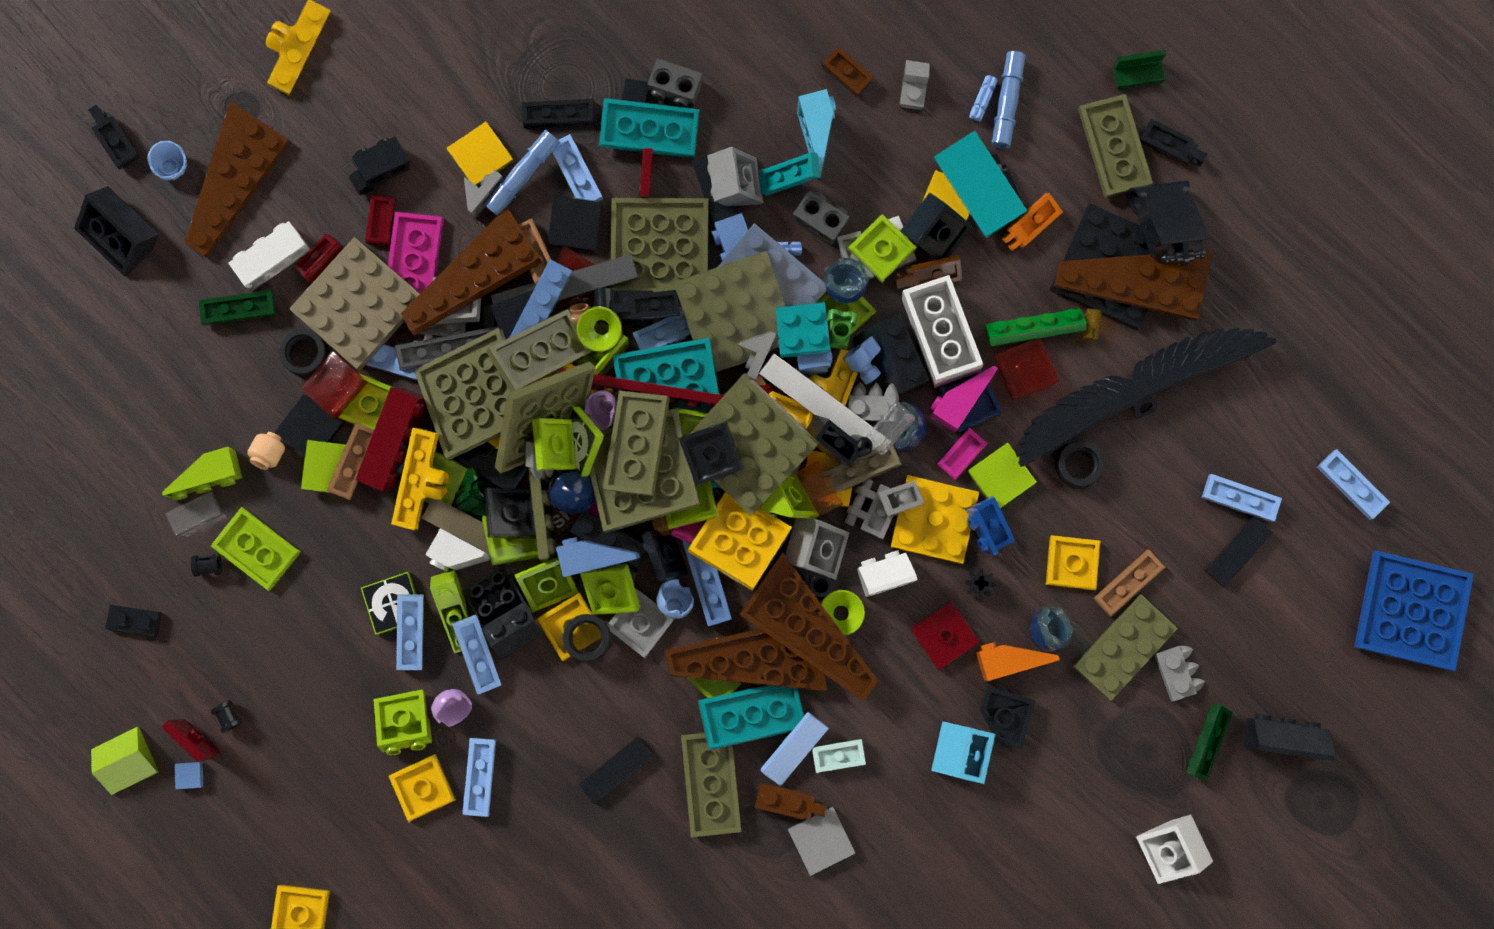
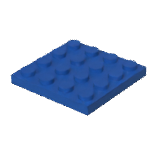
[1354,550,1474,671]

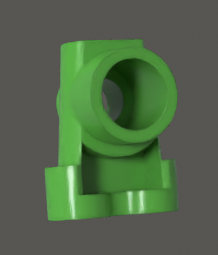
[827,309,857,350]

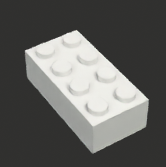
[902,275,983,388]

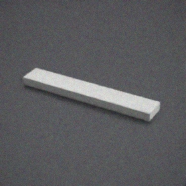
[759,353,890,450]

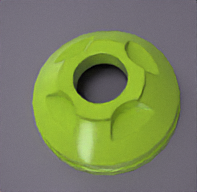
[577,306,622,352]
[821,590,865,635]

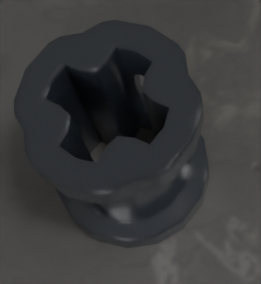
[191,553,222,577]
[210,700,243,733]

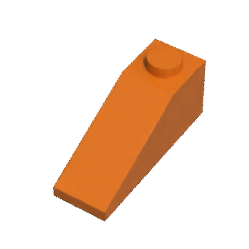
[976,642,1060,681]

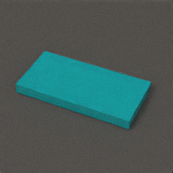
[599,98,699,158]
[934,131,1027,238]
[698,685,804,751]

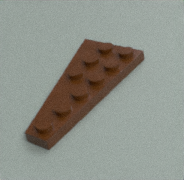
[184,101,291,258]
[401,207,542,336]
[1053,249,1214,321]
[740,553,878,701]
[664,629,828,691]

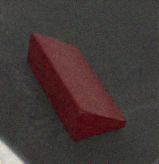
[293,233,344,284]

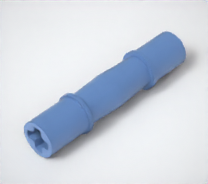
[991,51,1026,149]
[484,130,560,216]

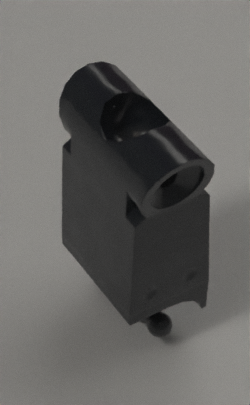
[1127,180,1209,265]

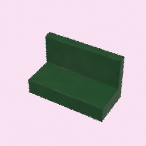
[1112,50,1166,90]

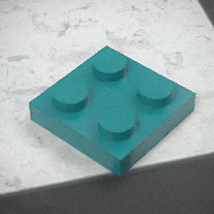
[775,302,830,358]

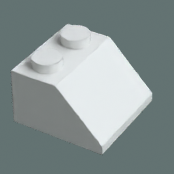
[426,528,490,571]
[857,550,918,597]
[1136,815,1213,884]

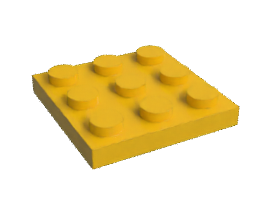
[890,475,979,564]
[688,492,792,591]

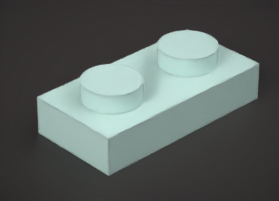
[812,739,866,773]

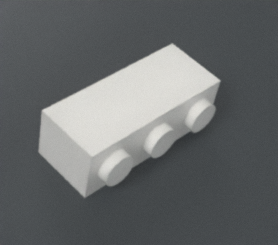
[229,221,310,292]

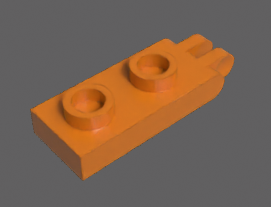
[1002,193,1063,251]

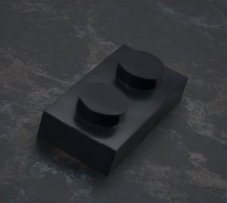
[105,605,162,637]

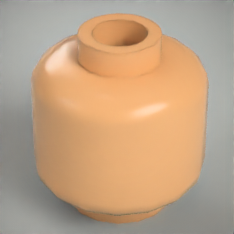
[247,432,285,470]

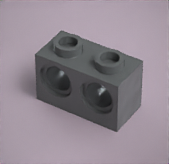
[647,58,703,107]
[792,191,849,246]

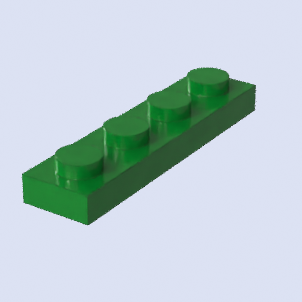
[985,308,1087,346]

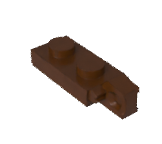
[893,255,962,289]
[755,783,827,820]

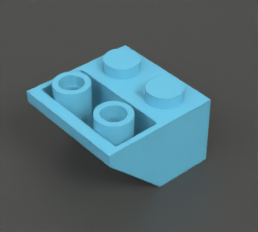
[931,721,995,784]

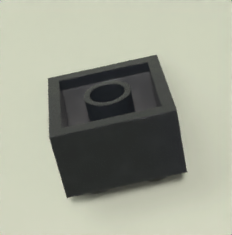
[900,192,973,260]

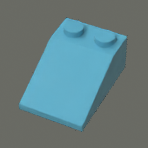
[797,89,836,179]

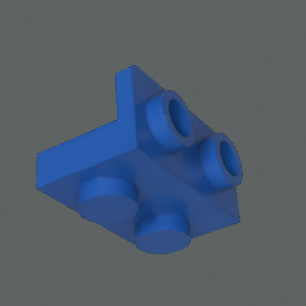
[966,496,1015,556]

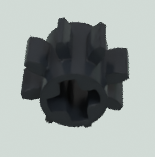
[964,568,996,600]

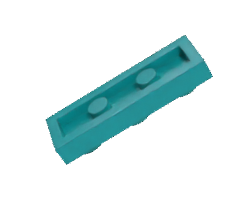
[759,152,820,196]

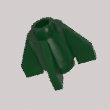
[455,467,500,516]

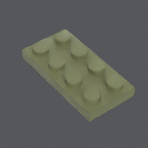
[1078,94,1153,198]
[486,309,593,392]
[603,391,670,497]
[528,467,557,563]
[1072,594,1178,701]
[681,733,741,837]

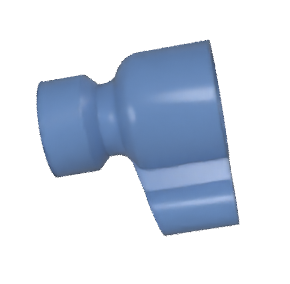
[843,336,881,384]

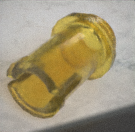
[1082,309,1103,340]

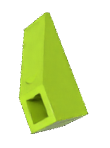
[162,447,242,501]
[430,570,470,654]

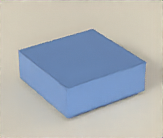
[175,762,203,789]

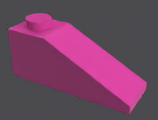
[930,366,998,433]

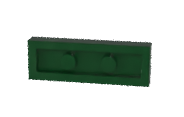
[199,290,276,326]
[1186,703,1233,782]

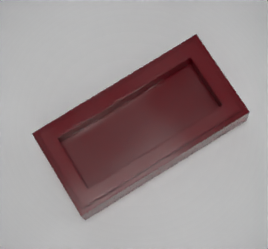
[639,148,654,198]
[365,195,396,246]

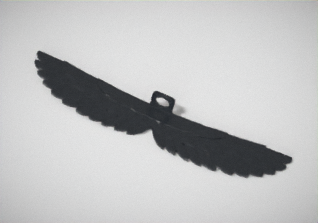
[1016,328,1276,467]

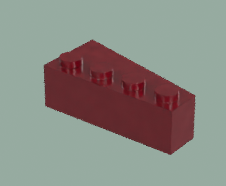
[355,387,427,491]

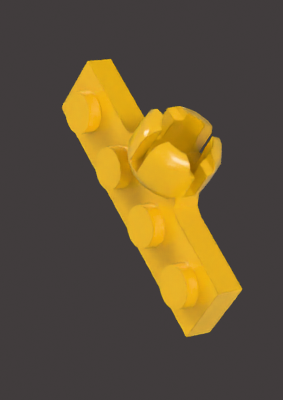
[266,0,331,95]
[808,349,858,418]
[391,428,449,530]

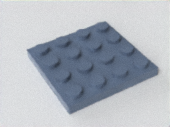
[718,223,829,306]

